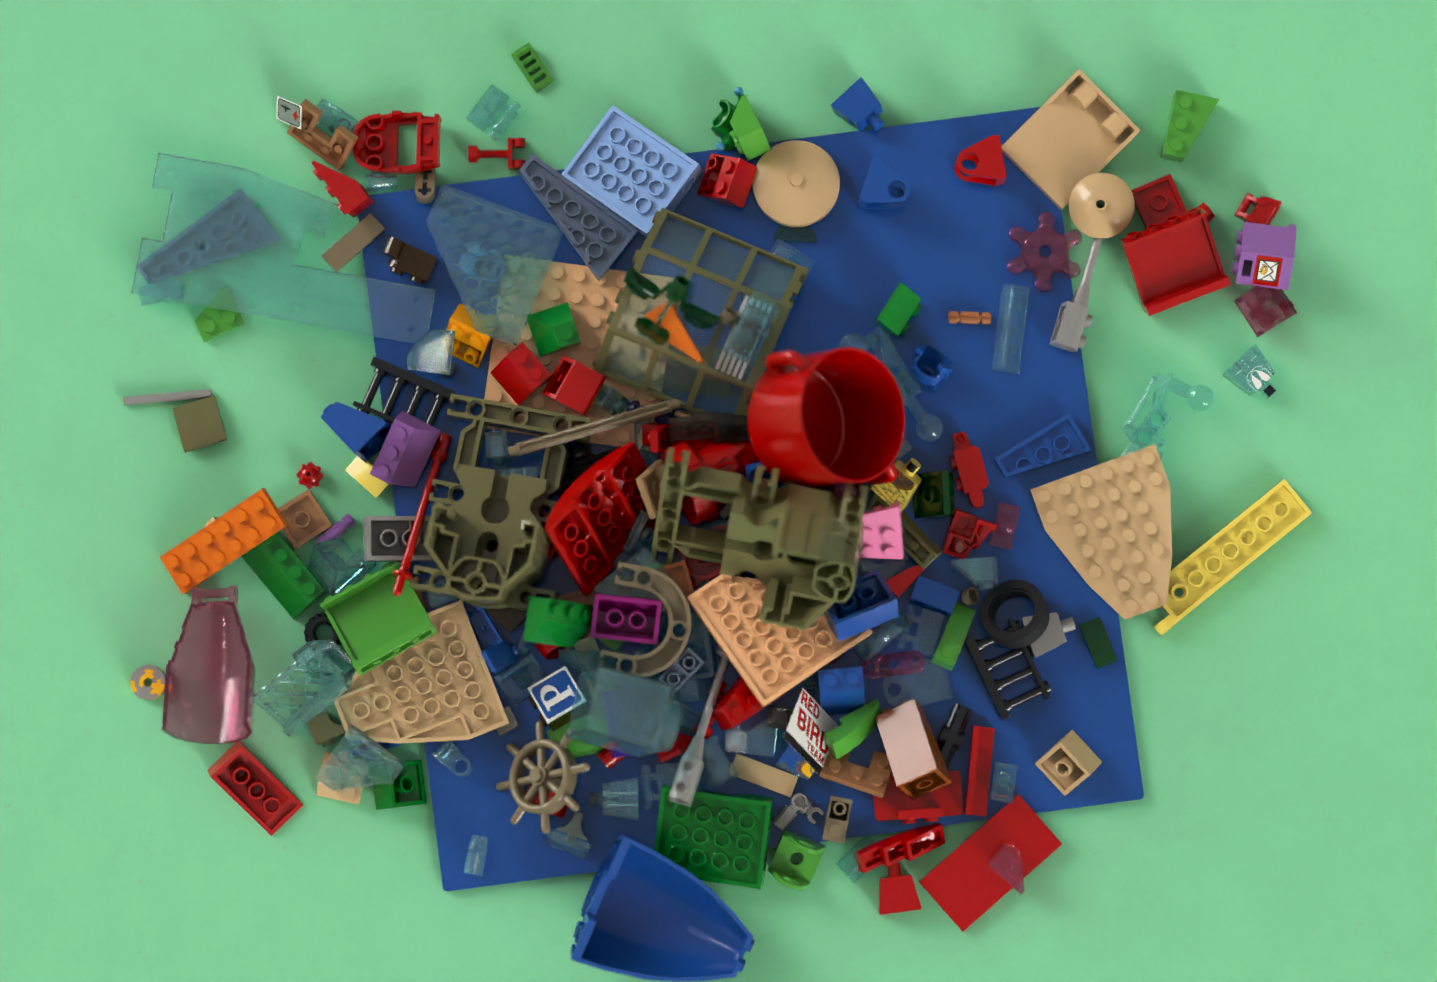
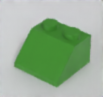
[730,95,771,161]

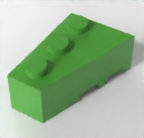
[1160,90,1219,162]

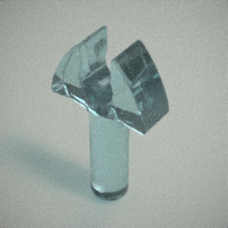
[806,672,817,699]

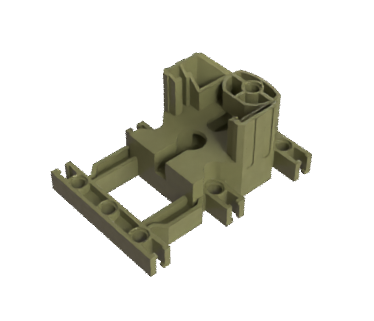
[410,393,593,611]
[650,447,869,630]

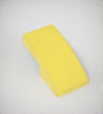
[345,456,390,499]

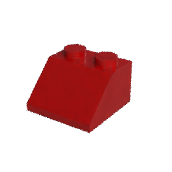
[490,342,551,406]

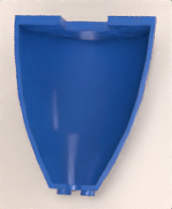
[570,835,754,982]

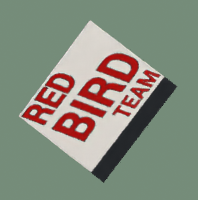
[783,688,838,775]

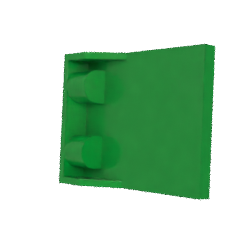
[654,785,775,889]

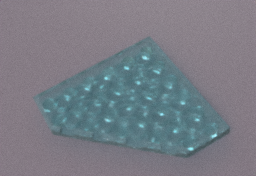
[426,184,564,346]

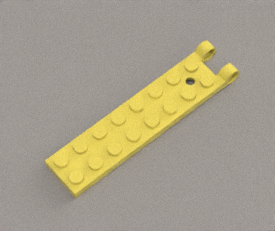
[1154,479,1312,636]

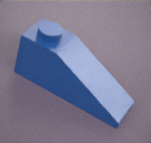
[481,641,520,674]

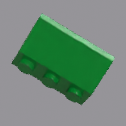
[523,596,593,648]

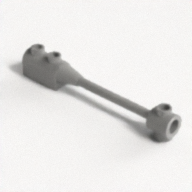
[1049,200,1105,352]
[668,644,730,807]

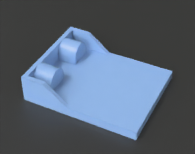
[561,105,703,237]

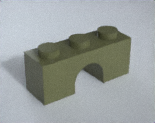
[306,712,347,747]

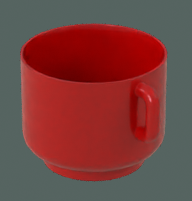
[747,347,905,489]

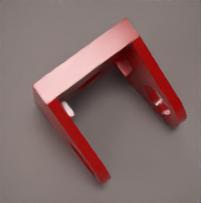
[954,135,1007,186]

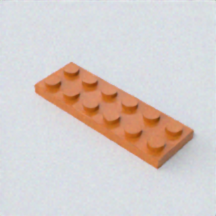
[160,488,288,594]

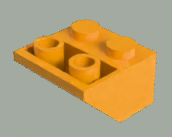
[439,304,499,368]

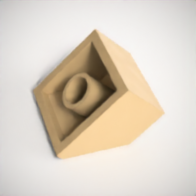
[1035,730,1102,796]

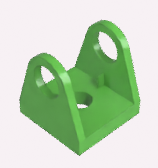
[768,829,826,891]

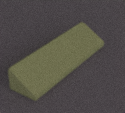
[865,493,942,569]

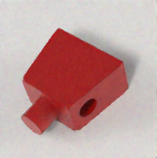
[878,862,921,915]

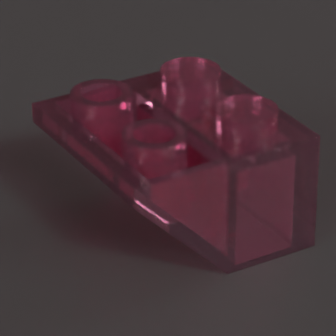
[1234,286,1297,337]

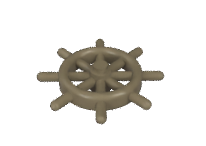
[496,721,590,834]

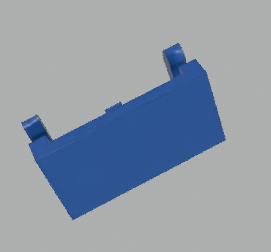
[908,575,960,618]
[467,607,504,650]

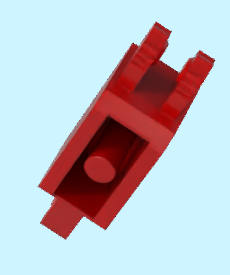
[949,432,989,509]

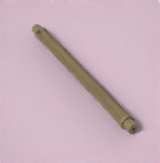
[507,399,680,457]

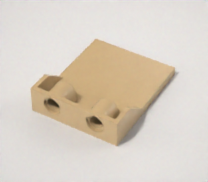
[1001,69,1141,210]

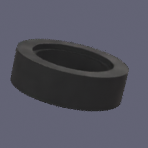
[980,580,1050,648]

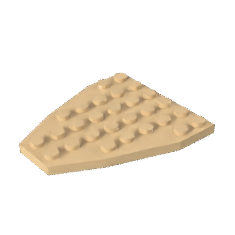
[1030,444,1172,619]
[333,600,510,744]

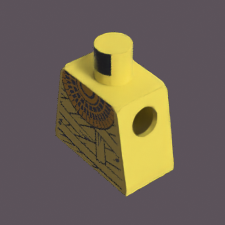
[869,458,922,512]

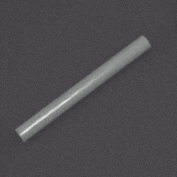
[123,389,212,406]

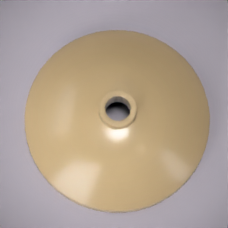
[1069,173,1135,239]

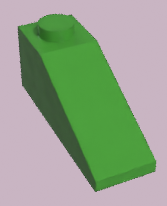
[931,602,976,671]

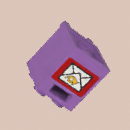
[1232,222,1296,290]

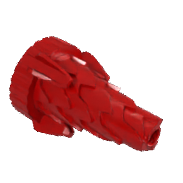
[660,431,760,525]

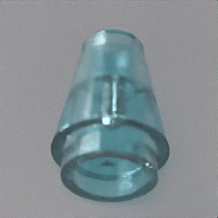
[365,171,397,193]

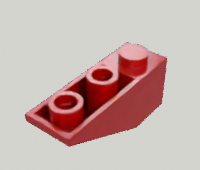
[311,161,374,218]

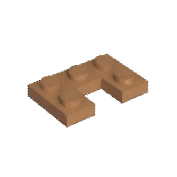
[287,99,358,171]
[819,750,892,798]

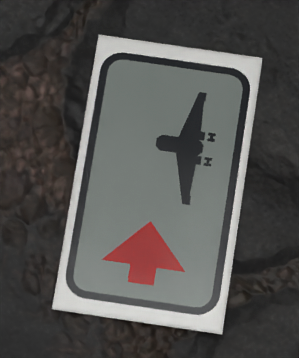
[276,96,302,129]

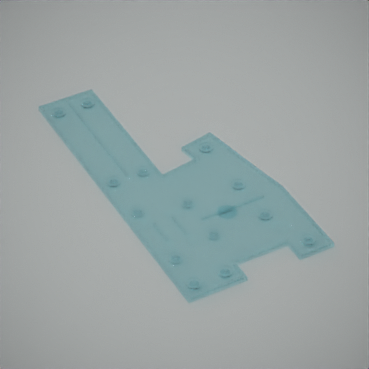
[131,153,436,346]

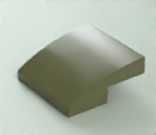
[172,396,227,453]

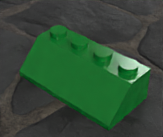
[241,532,328,620]

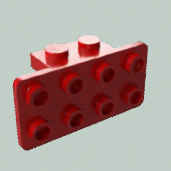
[873,771,963,824]

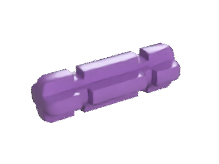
[316,514,356,549]

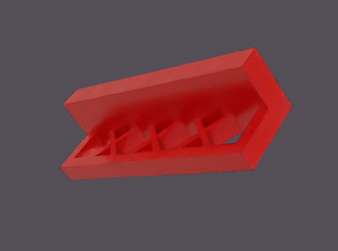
[964,726,995,816]

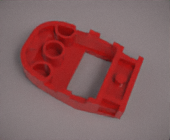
[353,110,442,175]

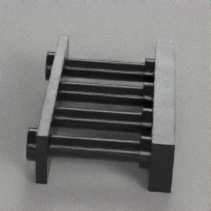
[353,357,456,426]
[964,618,1052,721]

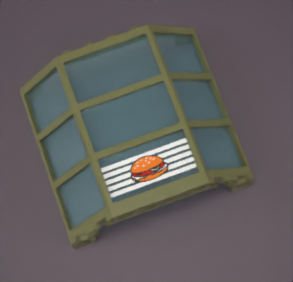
[592,207,809,432]

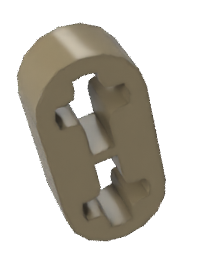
[415,168,436,204]

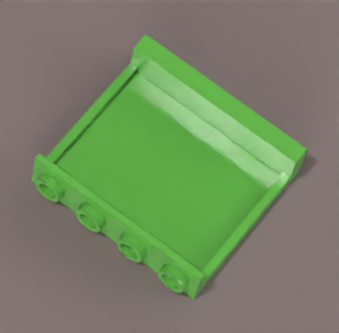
[320,561,437,676]

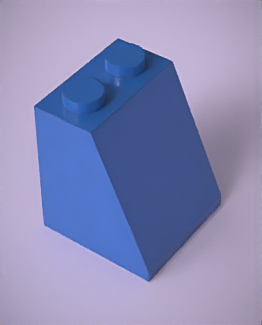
[320,402,391,463]
[817,666,865,715]

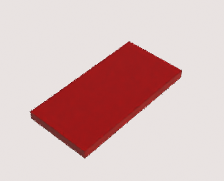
[918,794,1062,932]

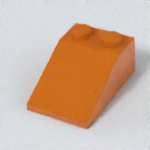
[645,302,704,363]

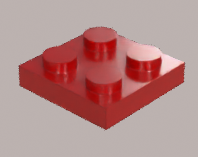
[1131,174,1187,228]

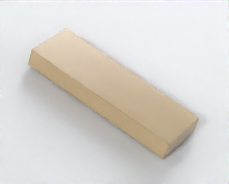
[729,753,798,797]

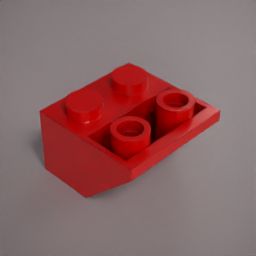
[697,153,758,208]
[542,355,606,416]

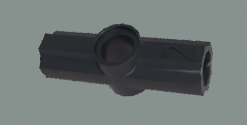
[937,703,973,770]

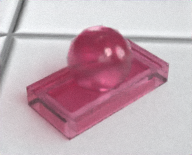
[989,502,1021,550]

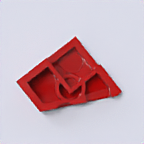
[940,508,997,560]

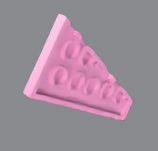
[859,501,904,559]

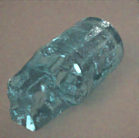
[463,835,488,876]

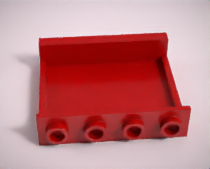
[1120,208,1231,316]

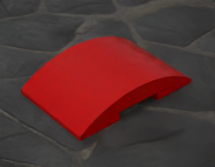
[544,442,656,596]

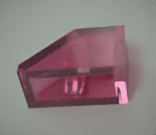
[986,843,1024,894]

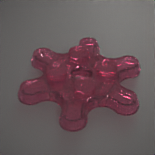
[1007,212,1082,293]

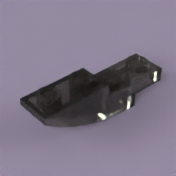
[669,411,750,443]

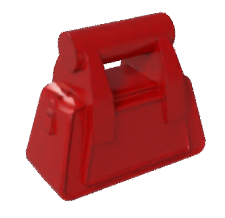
[1234,193,1282,225]

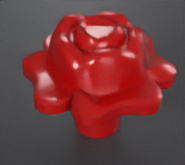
[296,462,323,489]

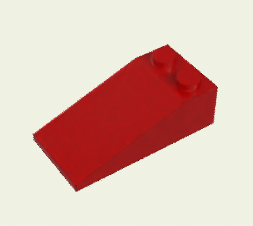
[207,740,303,836]

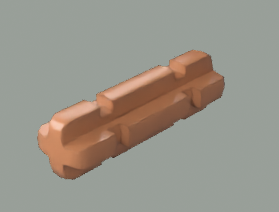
[948,311,991,324]

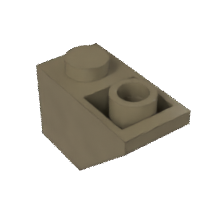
[822,796,853,844]

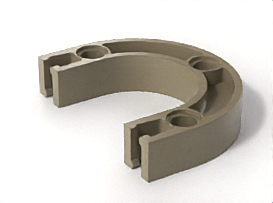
[597,562,691,678]

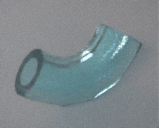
[855,610,909,660]

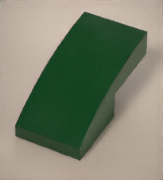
[1080,617,1117,669]

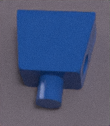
[831,77,884,131]

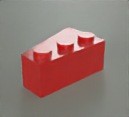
[712,675,784,731]

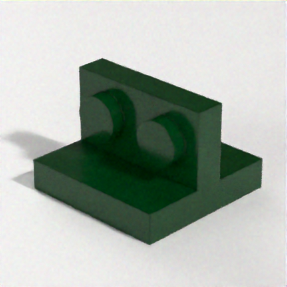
[913,470,955,518]

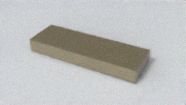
[322,213,385,273]

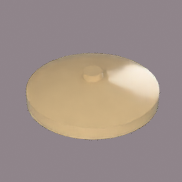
[753,140,840,227]

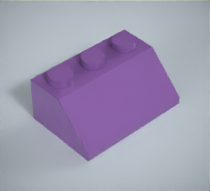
[370,411,441,487]

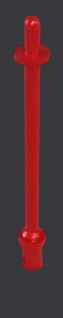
[393,433,452,596]

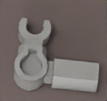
[772,793,824,831]

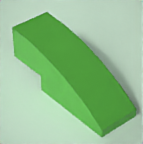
[824,699,881,759]

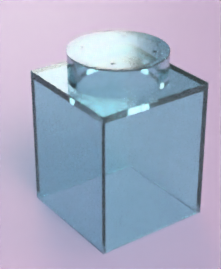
[566,665,683,758]

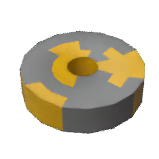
[130,665,167,700]

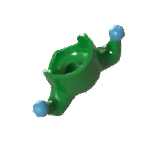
[711,87,744,152]

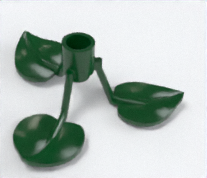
[625,266,721,345]

